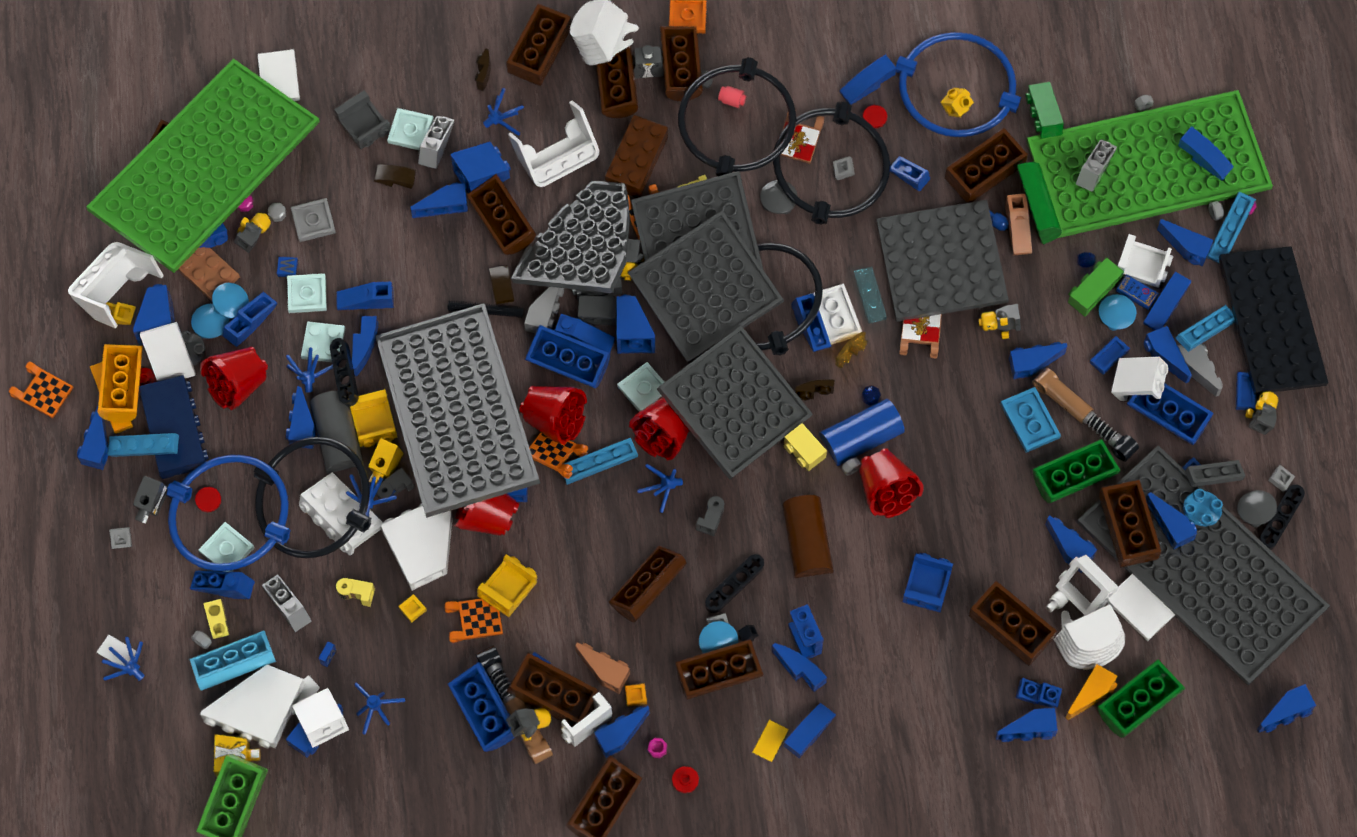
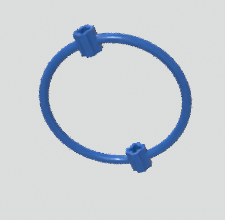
[896,32,1021,137]
[166,455,291,571]

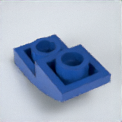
[1016,678,1062,708]

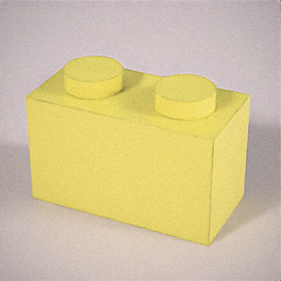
[784,423,827,471]

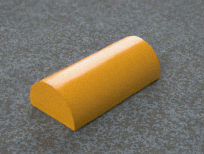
[98,344,143,423]

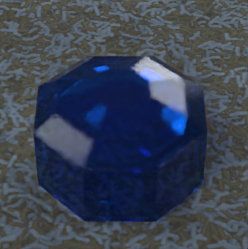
[1077,252,1096,268]
[862,385,881,406]

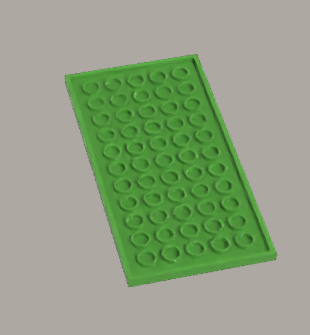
[86,58,319,273]
[1026,90,1273,238]

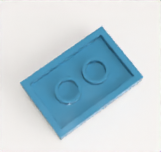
[1000,387,1061,453]

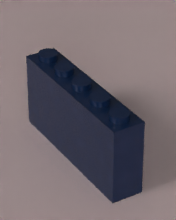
[139,375,209,479]

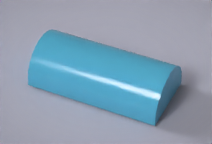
[190,631,276,691]

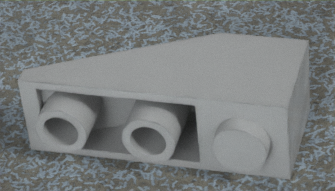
[418,116,454,169]
[1076,139,1117,192]
[524,287,565,333]
[1178,344,1223,397]
[262,575,312,632]

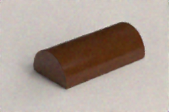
[660,26,703,101]
[597,39,638,118]
[466,174,536,255]
[783,495,834,578]
[609,546,687,622]
[675,639,763,700]
[566,756,643,837]

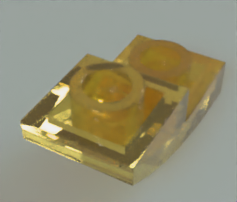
[835,332,868,368]

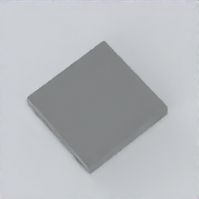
[290,198,336,242]

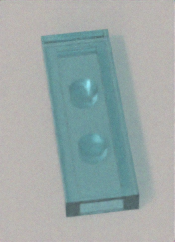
[854,267,887,323]

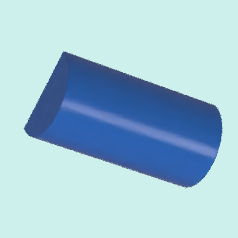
[525,325,610,389]
[1127,383,1214,445]
[819,399,905,466]
[448,662,515,752]

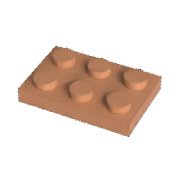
[178,247,240,301]

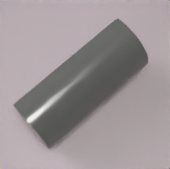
[310,391,364,474]

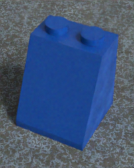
[450,142,511,193]
[133,284,175,347]
[616,295,655,354]

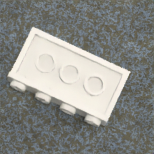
[299,472,383,555]

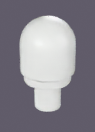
[1046,590,1069,613]

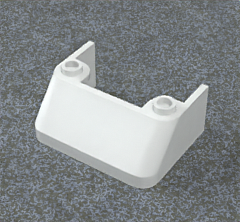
[508,101,599,187]
[68,242,164,328]

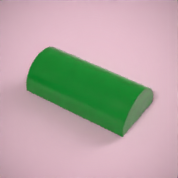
[1017,162,1062,244]
[1033,439,1120,504]
[1098,660,1185,738]

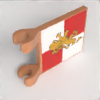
[781,109,824,164]
[900,314,942,359]

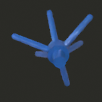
[483,88,524,135]
[286,347,333,393]
[637,464,683,513]
[346,474,397,516]
[102,637,145,681]
[355,683,405,734]

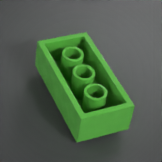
[196,754,268,837]

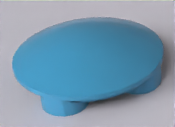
[212,283,249,318]
[1099,294,1137,331]
[191,304,229,339]
[1183,489,1223,527]
[699,621,738,654]

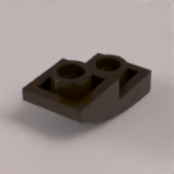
[475,48,490,92]
[374,164,416,189]
[489,265,514,304]
[795,379,835,401]

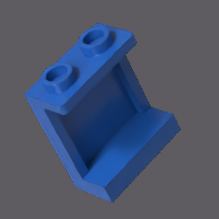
[903,553,953,613]
[788,604,824,659]

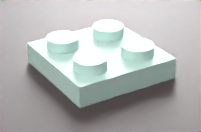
[387,108,434,150]
[287,273,327,313]
[301,321,345,362]
[617,362,665,411]
[199,522,255,572]

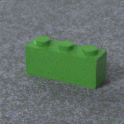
[1068,258,1124,317]

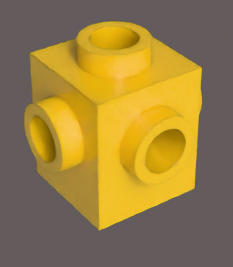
[940,88,974,117]

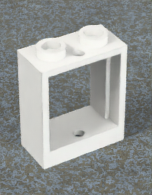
[1056,555,1119,616]

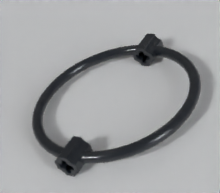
[678,57,796,176]
[773,101,890,225]
[756,243,823,356]
[254,437,372,558]

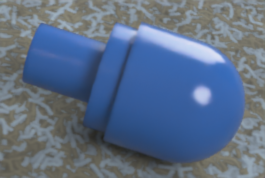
[989,210,1009,231]

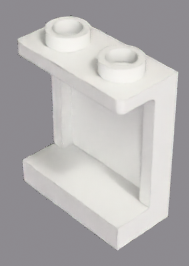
[1118,234,1173,288]
[1111,357,1168,401]
[292,688,349,747]
[561,692,612,747]

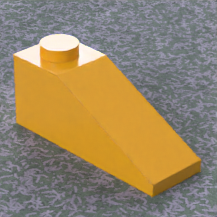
[1066,664,1118,720]

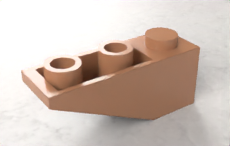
[1005,193,1032,255]
[575,643,630,694]

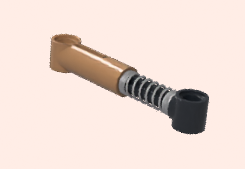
[1032,368,1139,462]
[476,645,553,764]

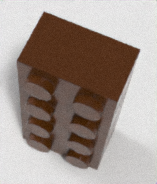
[507,4,571,86]
[605,115,668,198]
[945,128,1028,203]
[1099,480,1162,568]
[969,581,1057,666]
[506,653,598,727]

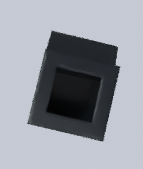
[738,625,759,642]

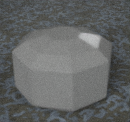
[1134,95,1154,111]
[1208,201,1224,221]
[268,203,286,222]
[842,458,861,476]
[192,631,212,649]

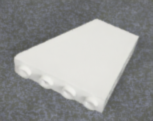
[381,503,453,590]
[200,665,305,749]

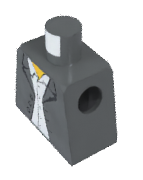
[632,45,664,79]
[133,476,168,524]

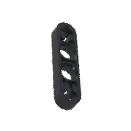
[330,338,359,407]
[1259,485,1305,550]
[705,554,764,613]

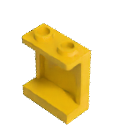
[348,389,398,447]
[477,554,537,617]

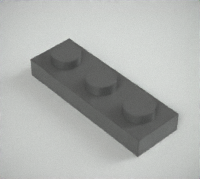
[1185,460,1245,487]

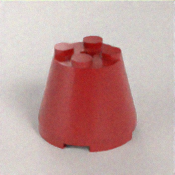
[200,346,268,411]
[519,386,587,445]
[629,397,690,461]
[860,449,924,518]
[453,494,520,536]

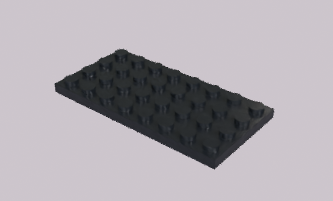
[1218,246,1328,395]

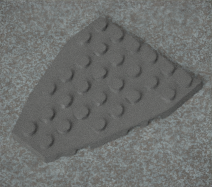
[511,181,630,293]

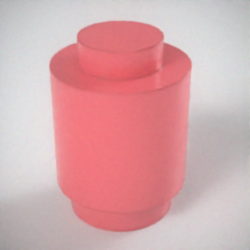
[718,86,747,108]

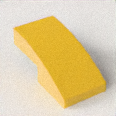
[94,302,136,325]

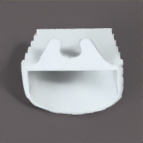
[570,0,639,65]
[1053,604,1125,670]

